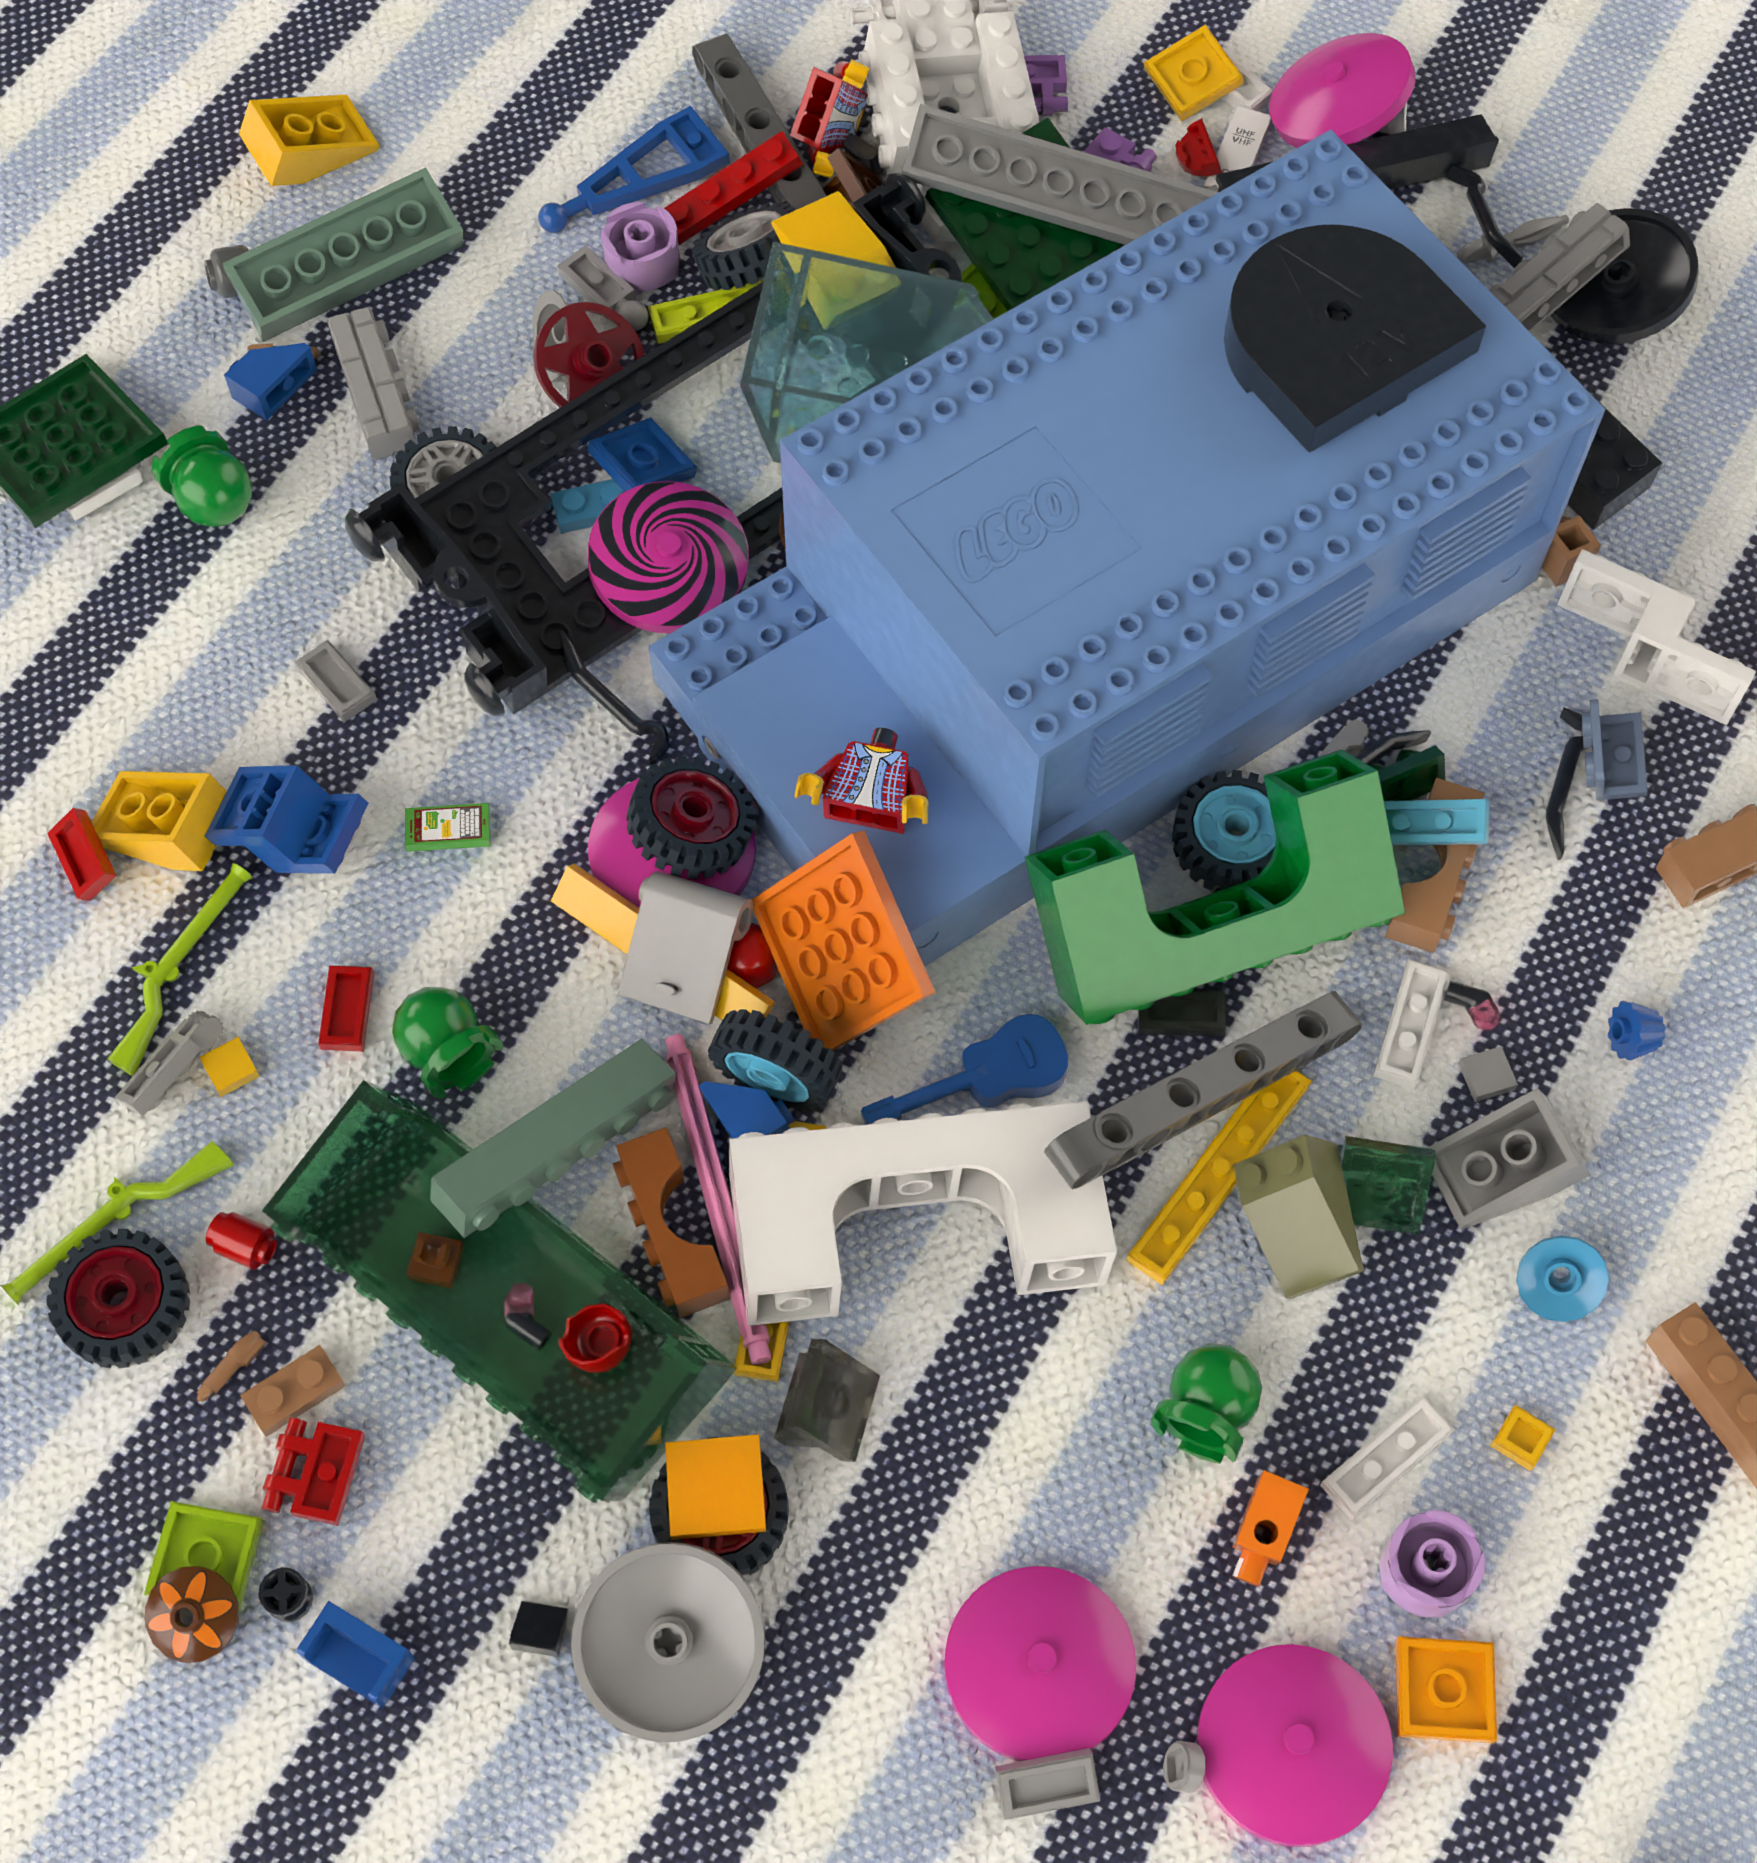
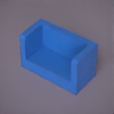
[296,1601,415,1709]

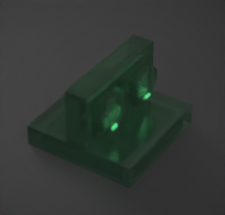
[1337,1136,1436,1235]

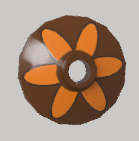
[145,1566,239,1663]

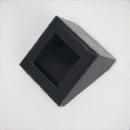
[509,1601,568,1657]

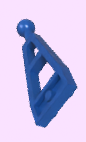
[538,106,730,233]

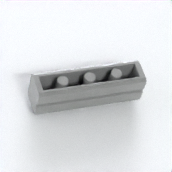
[1489,203,1630,332]
[327,307,420,460]

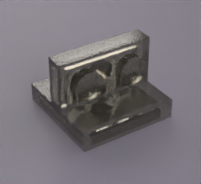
[774,1339,880,1462]

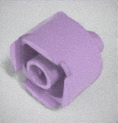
[601,202,680,295]
[1380,1510,1486,1618]

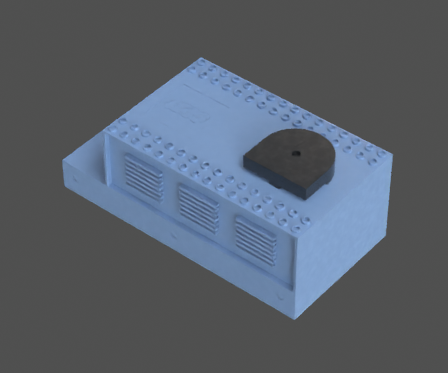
[649,130,1605,967]

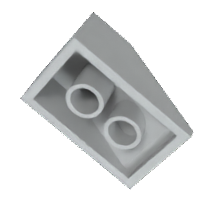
[1420,1088,1591,1230]

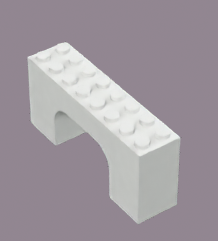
[729,1099,1117,1326]

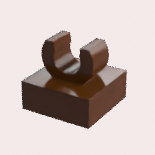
[406,1232,464,1288]

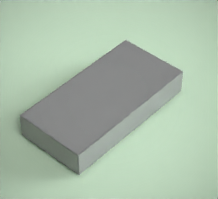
[295,640,377,723]
[995,1748,1100,1820]

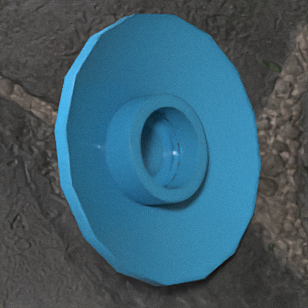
[1516,1235,1609,1322]

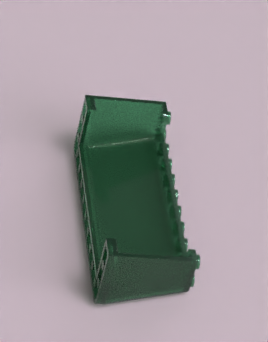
[262,1080,737,1503]

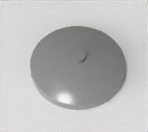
[571,1542,765,1742]

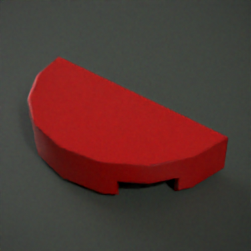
[1175,118,1222,177]

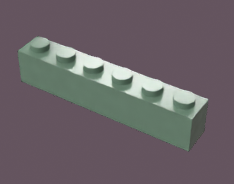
[430,1039,676,1238]

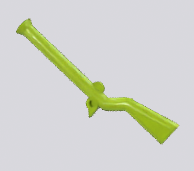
[107,863,253,1076]
[0,1141,234,1305]

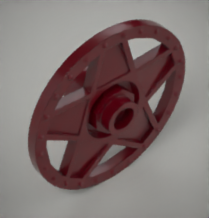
[534,302,645,408]

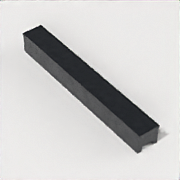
[1215,114,1499,192]

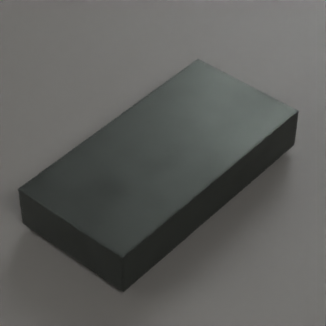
[1138,990,1226,1037]

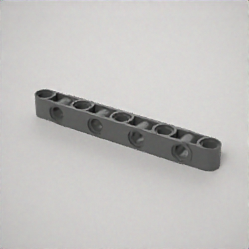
[692,33,826,210]
[1044,991,1363,1190]

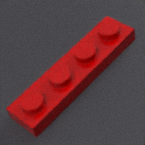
[664,131,803,245]

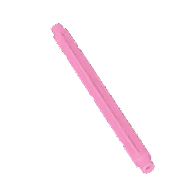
[665,1034,772,1365]

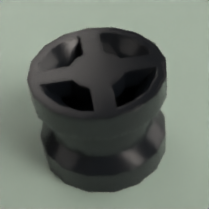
[258,1567,313,1623]

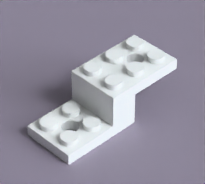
[1557,549,1756,725]

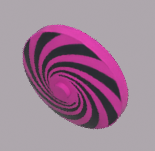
[588,481,749,634]

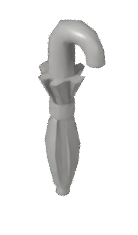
[1457,215,1569,263]

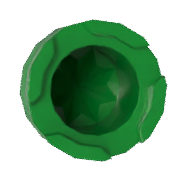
[151,425,253,527]
[392,987,503,1099]
[1151,1343,1262,1464]

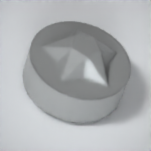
[1163,1741,1205,1793]

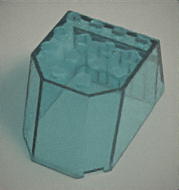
[740,242,994,463]

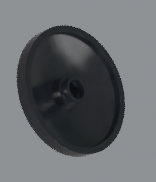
[1551,208,1699,344]

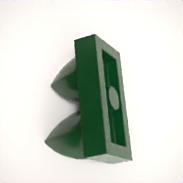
[1371,745,1445,801]

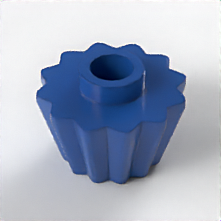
[1608,1001,1666,1060]

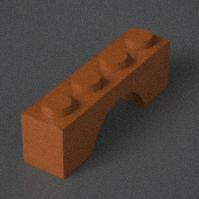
[612,1127,730,1319]

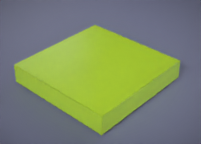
[144,1501,265,1612]

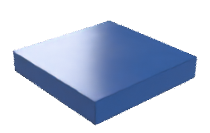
[587,417,697,492]

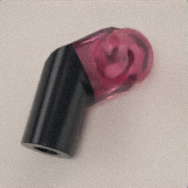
[1444,980,1500,1031]
[504,1283,552,1351]

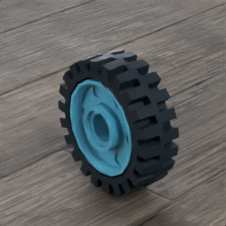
[1172,770,1276,891]
[708,1009,842,1112]

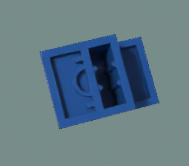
[204,765,369,874]

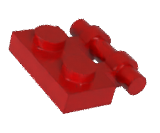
[261,1418,366,1526]

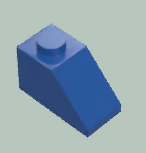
[224,343,317,421]
[698,1081,795,1139]

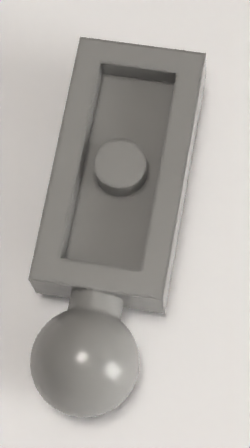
[557,245,648,331]

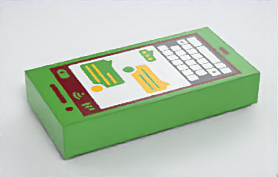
[405,803,491,852]

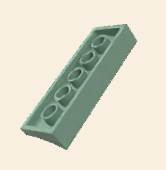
[223,167,463,342]

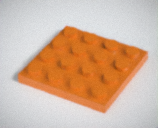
[752,830,936,1051]

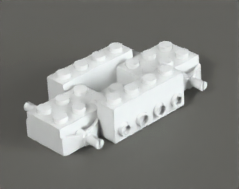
[849,0,1039,243]

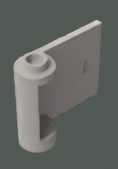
[617,871,754,1024]

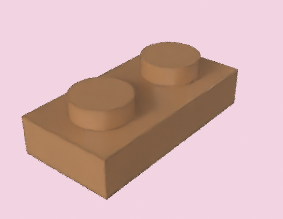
[240,1344,346,1437]

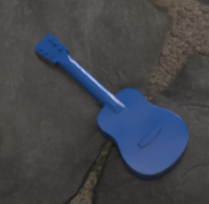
[861,1014,1068,1125]

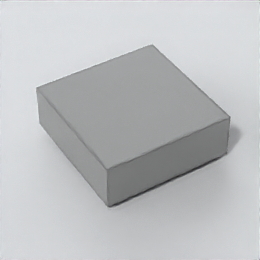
[1458,1047,1518,1102]

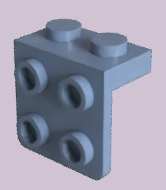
[1582,699,1647,800]

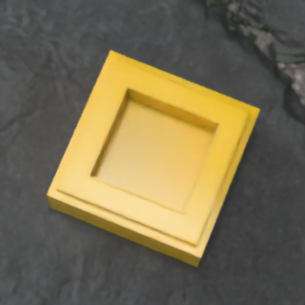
[199,1037,260,1097]
[1490,1405,1556,1471]

